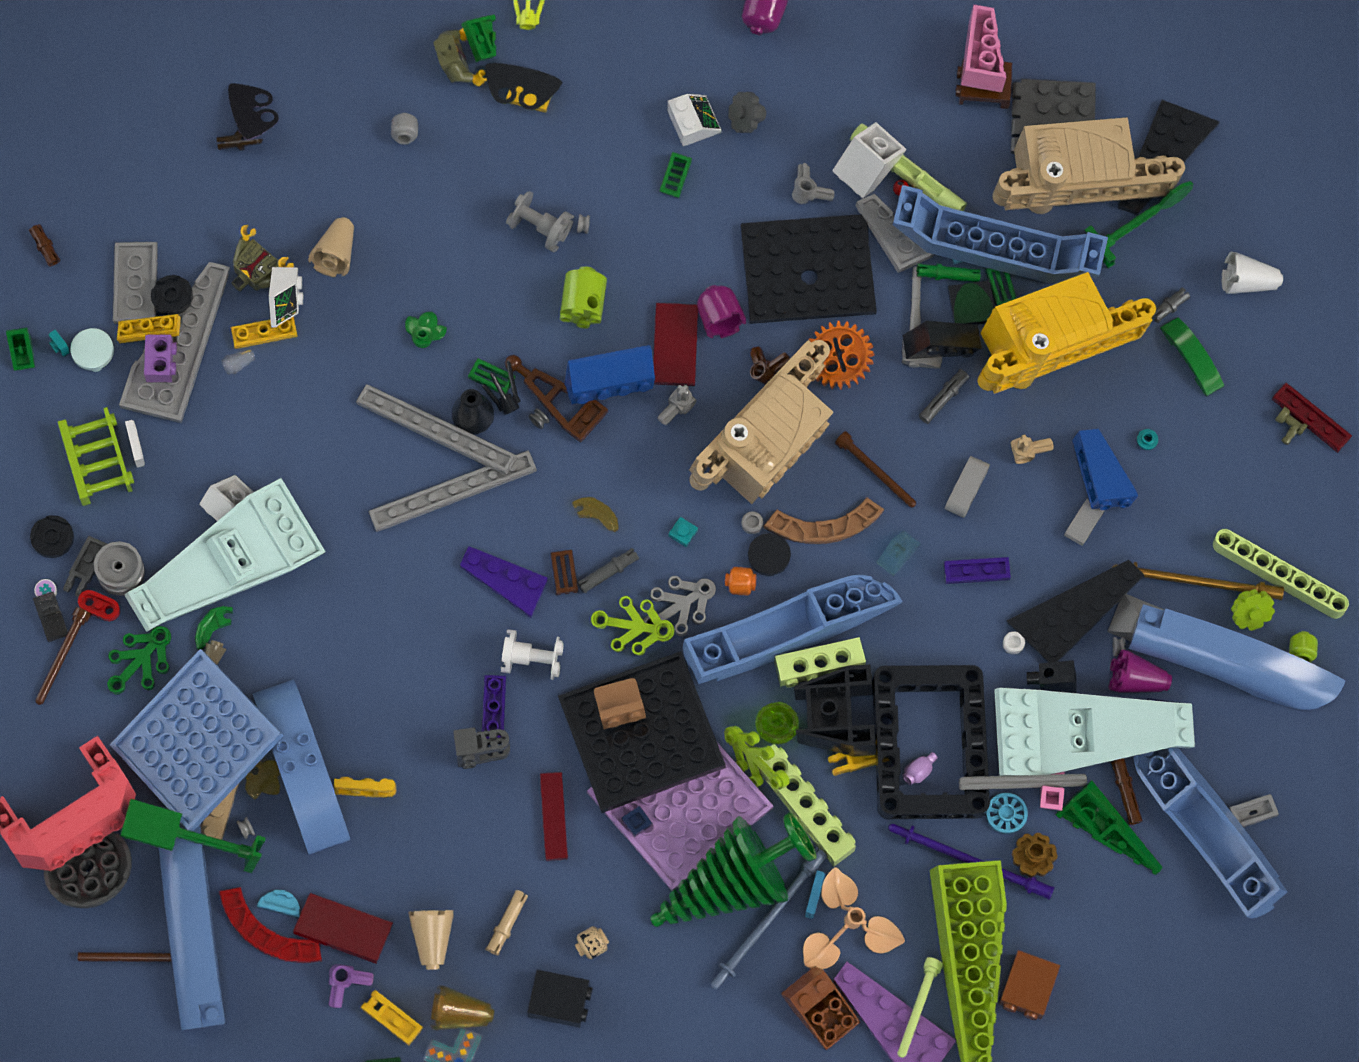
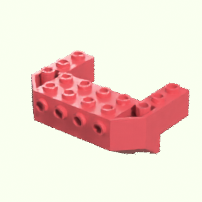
[0,736,136,871]

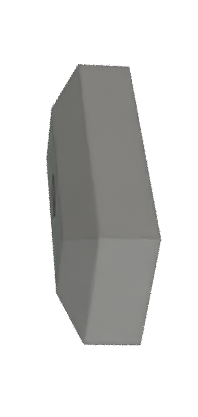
[1229,794,1279,827]

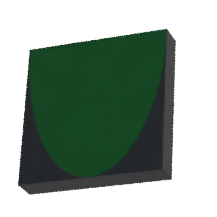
[948,280,995,324]

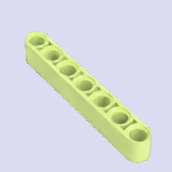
[1213,529,1349,619]

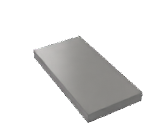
[113,242,158,324]

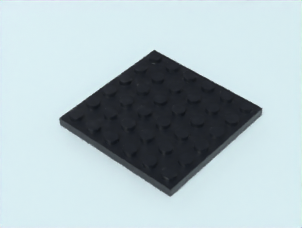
[558,651,726,813]

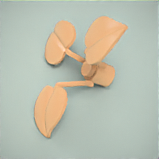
[803,867,905,969]

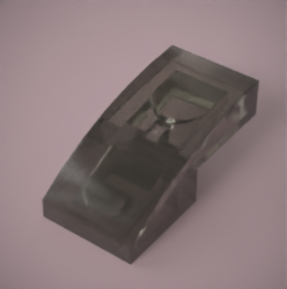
[33,591,68,642]

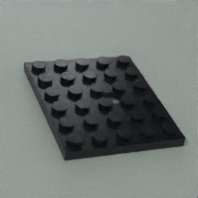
[740,214,877,324]

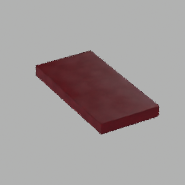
[653,303,698,386]
[293,893,393,964]

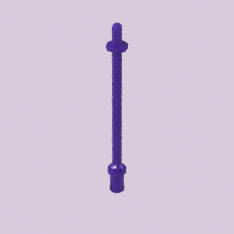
[888,823,1055,900]

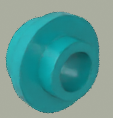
[1137,429,1158,450]

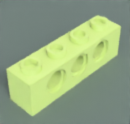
[774,637,866,688]

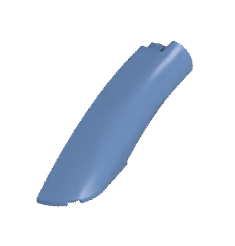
[159,822,226,1031]

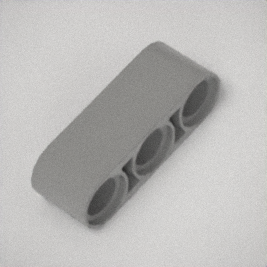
[944,456,990,518]

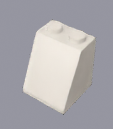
[833,123,907,198]

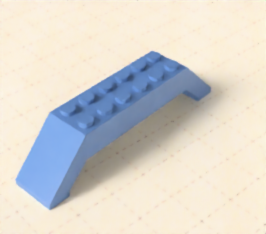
[893,185,1108,284]

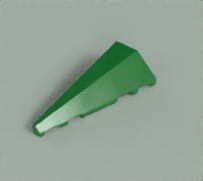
[1055,780,1162,875]

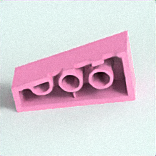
[961,5,1006,93]

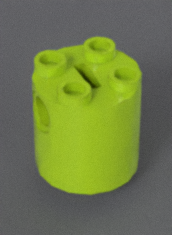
[560,266,607,329]

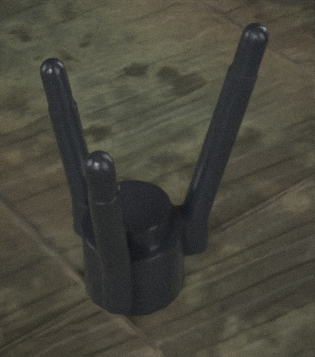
[482,361,521,415]

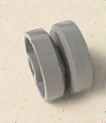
[94,541,145,596]

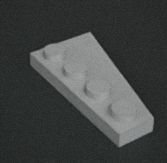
[855,194,934,273]

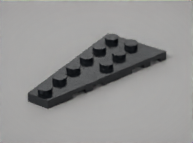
[1118,100,1220,215]
[1006,560,1144,662]

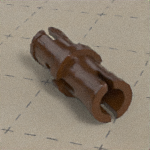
[29,224,60,267]

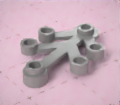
[643,576,716,636]

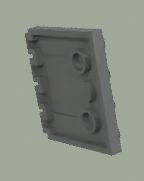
[1011,79,1096,154]

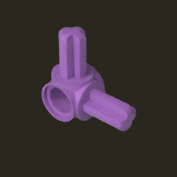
[329,964,374,1008]

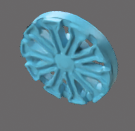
[986,793,1028,834]

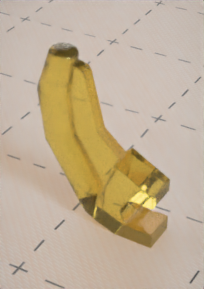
[572,497,619,532]

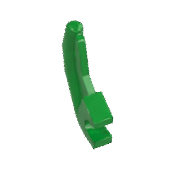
[194,606,233,650]

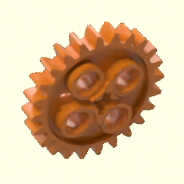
[809,321,874,390]

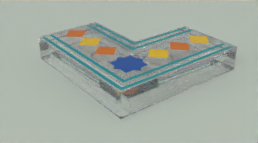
[423,1027,483,1062]

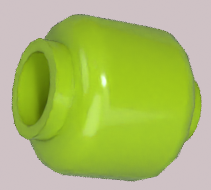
[1289,631,1318,663]

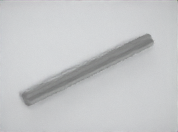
[959,774,1087,790]

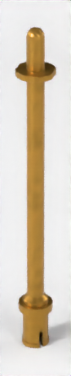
[1112,562,1284,601]

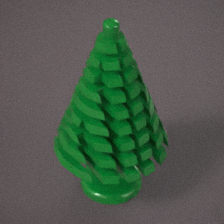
[650,812,817,927]

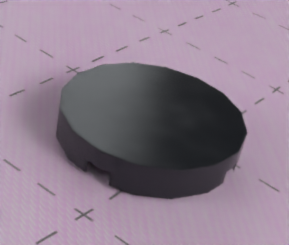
[151,275,193,315]
[30,515,74,558]
[748,533,791,576]

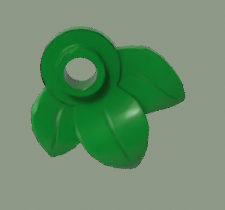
[405,312,447,348]

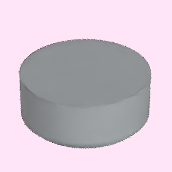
[741,512,763,534]

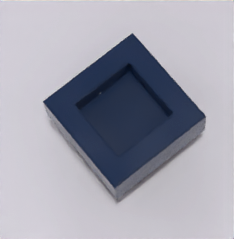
[622,806,652,837]

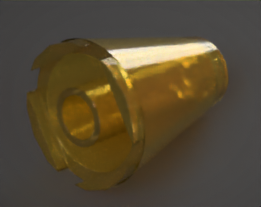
[431,985,494,1030]

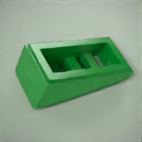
[659,152,692,198]

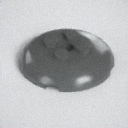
[44,832,132,908]

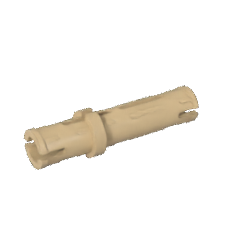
[486,890,528,956]

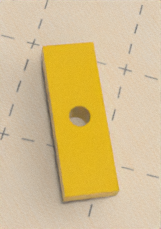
[117,314,181,343]
[231,316,298,349]

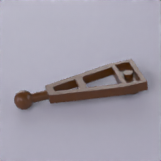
[505,355,608,443]

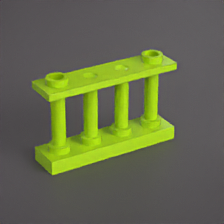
[58,407,134,506]

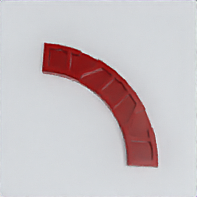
[219,887,322,963]

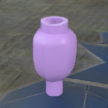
[902,752,938,785]

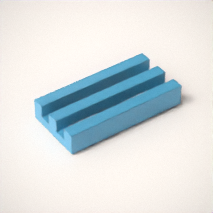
[805,870,825,919]

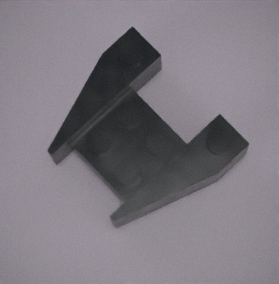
[794,664,876,757]

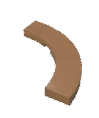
[764,498,884,544]

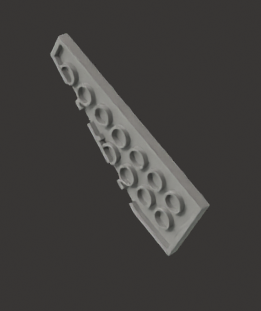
[119,262,230,423]

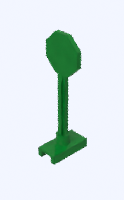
[1084,181,1194,269]

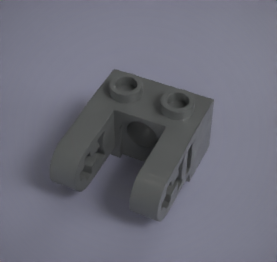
[453,727,510,769]

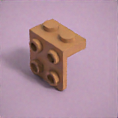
[594,678,646,729]

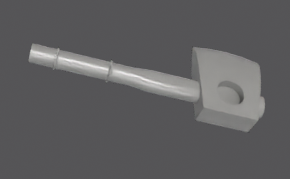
[902,267,942,368]

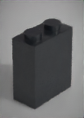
[527,969,593,1028]

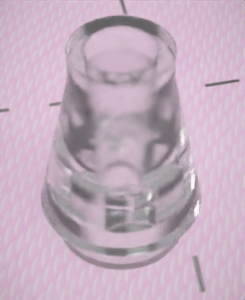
[222,349,255,375]

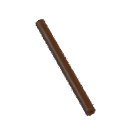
[78,952,172,962]

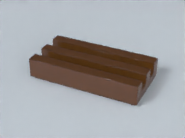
[551,550,578,595]

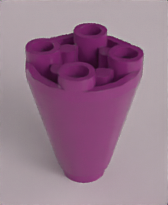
[1109,649,1172,693]

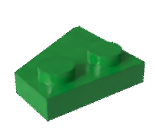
[461,14,496,62]

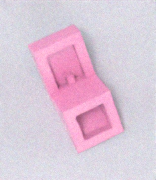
[1040,772,1065,811]

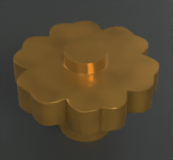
[1012,832,1057,878]

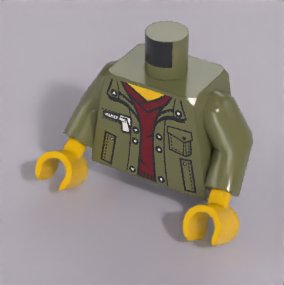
[433,28,487,86]
[231,225,294,291]

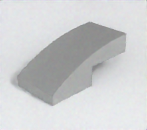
[1064,499,1105,546]

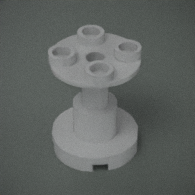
[506,191,574,252]

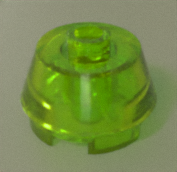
[755,702,799,744]

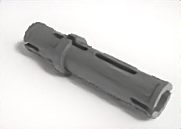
[919,369,969,424]
[577,548,639,594]

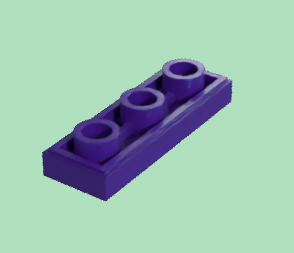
[482,675,506,740]

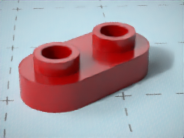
[78,590,120,621]

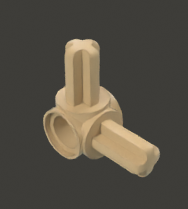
[1010,435,1054,464]

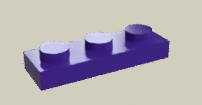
[944,557,1011,584]

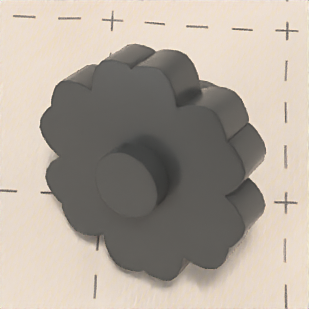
[728,92,766,133]

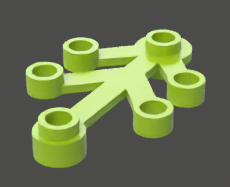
[591,596,675,656]
[724,726,790,789]

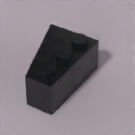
[902,321,982,359]

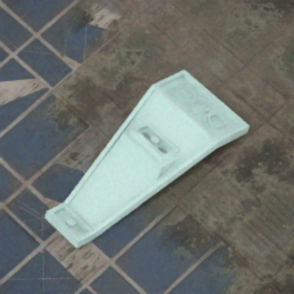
[125,478,325,632]
[994,688,1195,776]

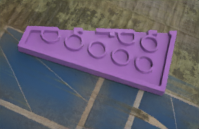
[834,962,956,1062]

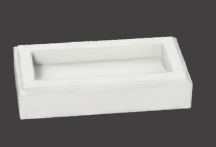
[125,420,145,468]

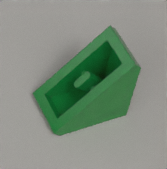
[6,327,35,371]

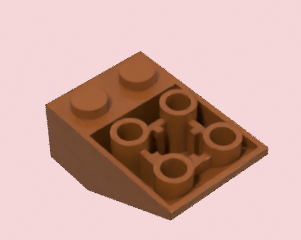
[781,966,861,1050]

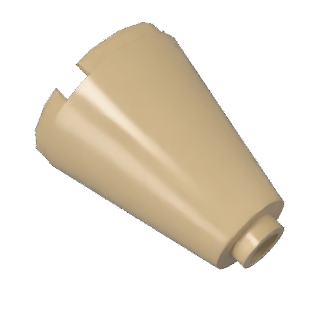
[308,217,354,277]
[409,910,454,970]

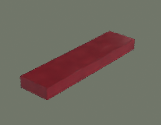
[1272,383,1352,453]
[540,772,568,861]

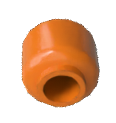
[725,567,757,596]

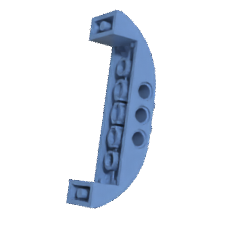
[252,679,351,855]

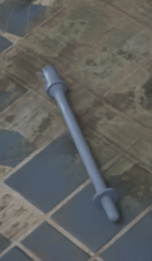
[711,848,828,989]

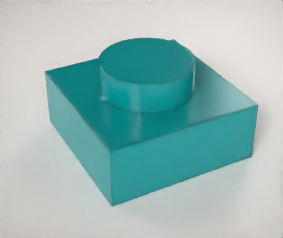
[48,330,70,357]
[668,517,698,547]

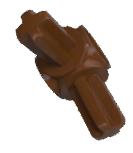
[750,346,791,385]

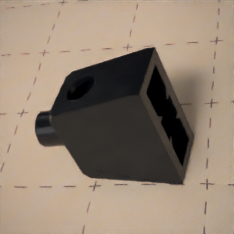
[1027,661,1077,693]

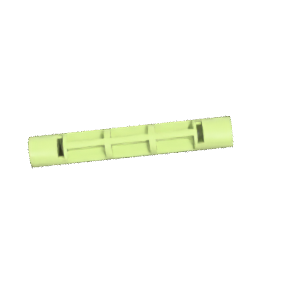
[850,123,967,211]

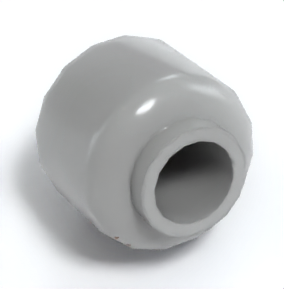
[391,113,418,145]

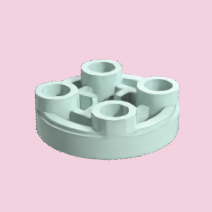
[70,328,114,372]

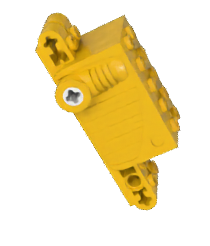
[977,272,1156,394]

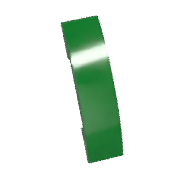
[1160,318,1224,397]

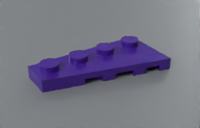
[460,546,548,618]

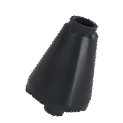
[452,389,494,435]

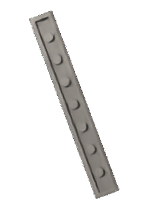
[356,384,517,476]
[369,450,537,532]

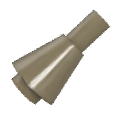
[205,640,227,665]

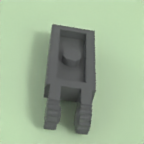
[63,536,107,597]

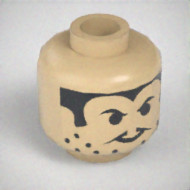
[575,926,609,959]

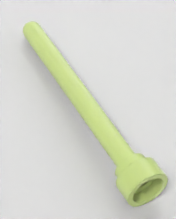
[898,958,943,1058]

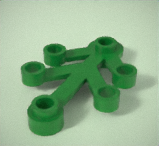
[107,626,171,695]

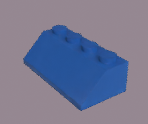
[565,345,655,404]

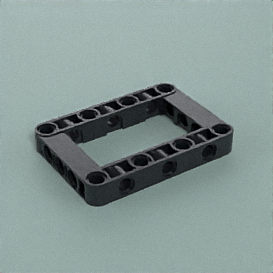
[872,665,990,820]

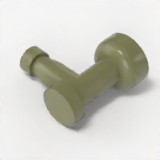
[1275,407,1308,445]

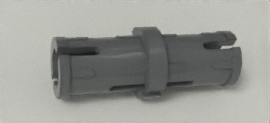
[1152,287,1190,323]

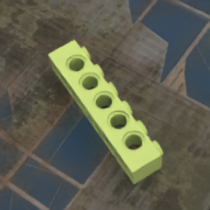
[757,744,856,867]

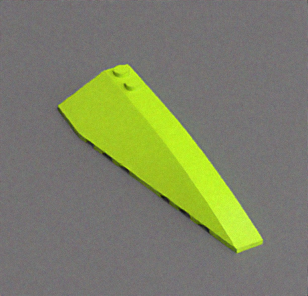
[930,860,1007,1062]

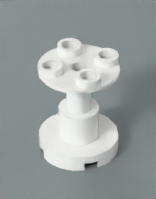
[501,629,564,680]

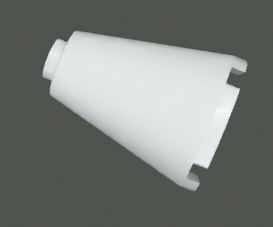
[1222,252,1283,294]

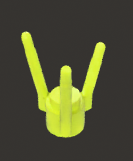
[513,0,545,30]

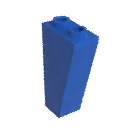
[1072,429,1138,510]

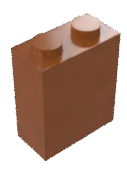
[999,950,1061,1020]

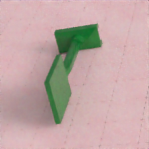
[120,799,266,873]

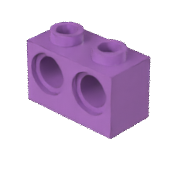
[144,335,177,382]

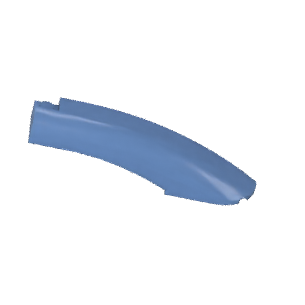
[683,575,902,684]
[1129,604,1346,710]
[1133,747,1288,918]

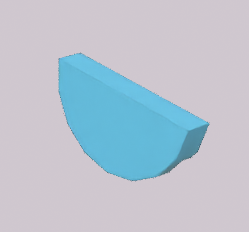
[257,890,301,918]

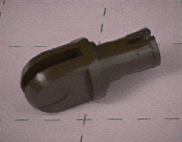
[216,130,263,151]

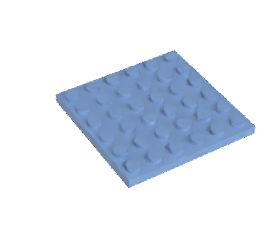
[110,649,284,831]

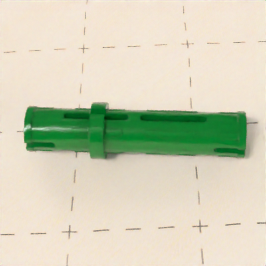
[916,263,981,282]

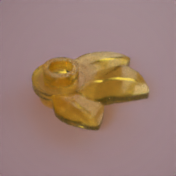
[245,760,281,800]

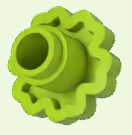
[1231,589,1275,631]

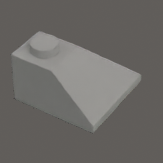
[1107,594,1164,641]

